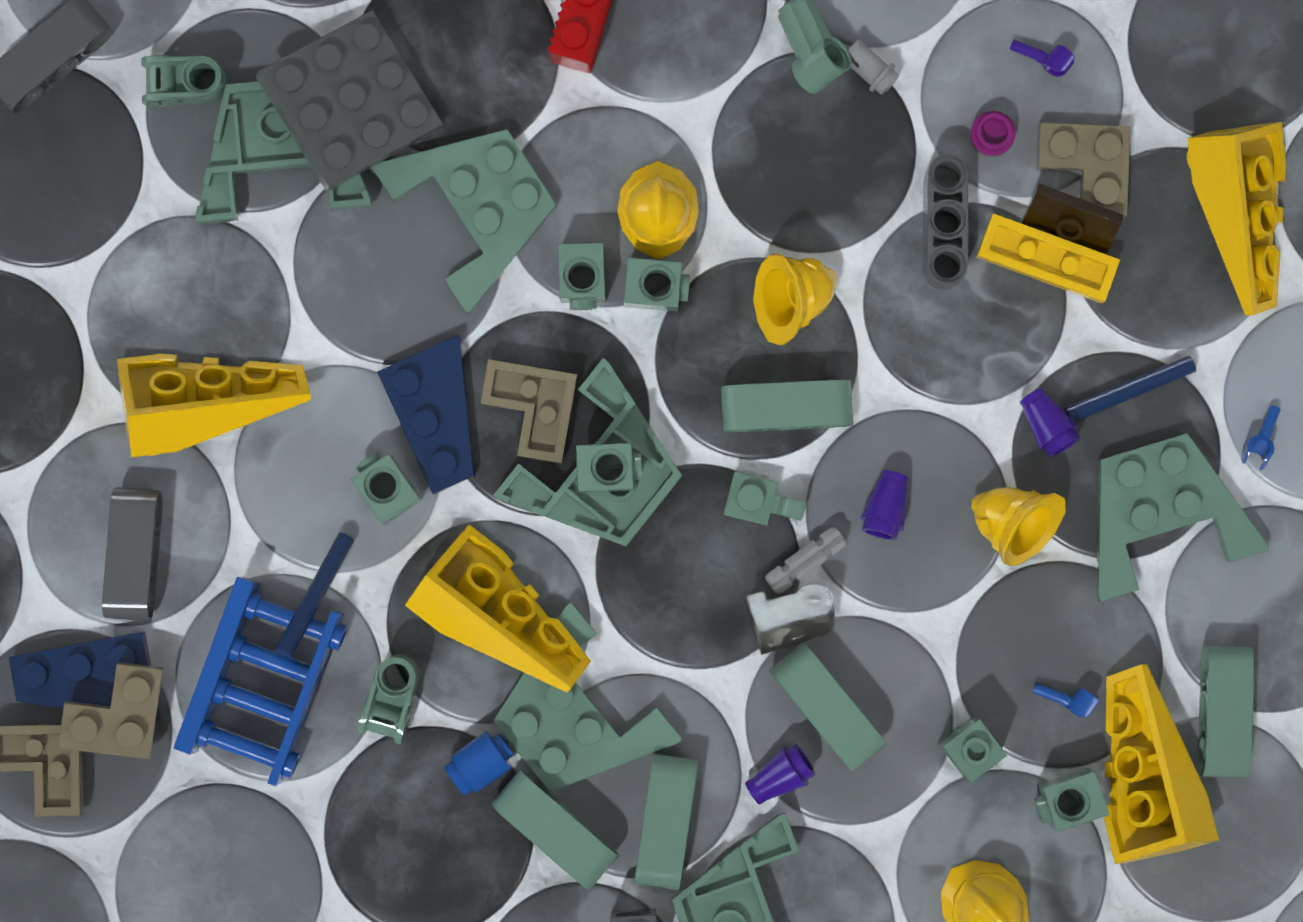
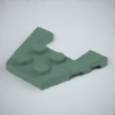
[195,81,372,225]
[372,130,557,315]
[493,358,682,546]
[1096,433,1269,602]
[493,602,682,792]
[671,812,799,922]

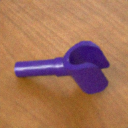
[1010,39,1075,77]

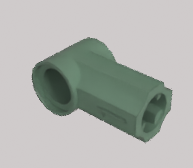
[777,0,852,94]

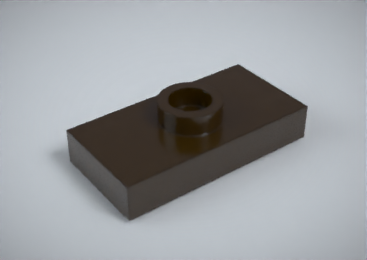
[1022,183,1123,254]

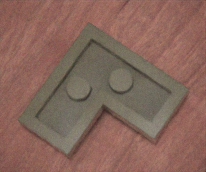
[1037,123,1130,218]
[480,359,578,464]
[58,662,163,760]
[0,724,84,817]

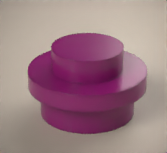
[970,111,1016,156]

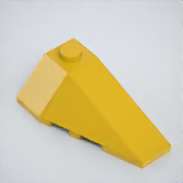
[1187,122,1287,315]
[117,354,311,457]
[405,525,591,693]
[1104,664,1219,864]

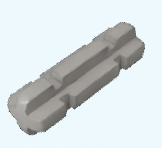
[765,527,847,594]

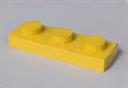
[976,213,1120,304]

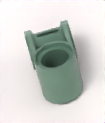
[141,55,231,107]
[357,654,420,745]

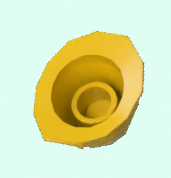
[617,161,700,260]
[753,253,837,345]
[971,487,1066,567]
[941,860,1029,922]

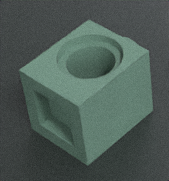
[558,243,606,310]
[624,258,690,312]
[576,443,642,493]
[351,452,423,525]
[938,716,1007,783]
[1034,768,1110,832]

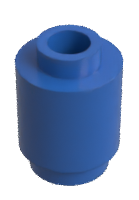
[444,731,514,796]

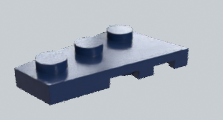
[377,335,475,495]
[9,632,161,721]

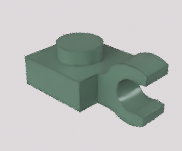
[723,471,806,526]

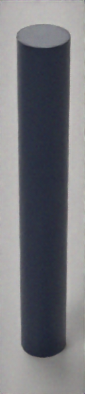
[1065,355,1196,422]
[275,532,354,658]

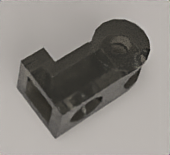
[746,584,835,655]

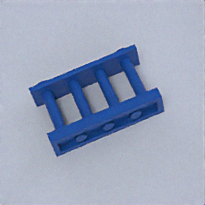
[173,577,348,786]

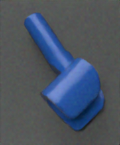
[1241,405,1281,470]
[1033,683,1099,718]

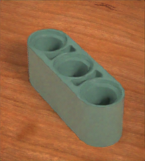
[721,380,853,432]
[769,642,887,772]
[1198,645,1254,778]
[634,753,698,891]
[491,769,620,890]

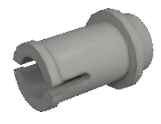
[848,39,900,95]

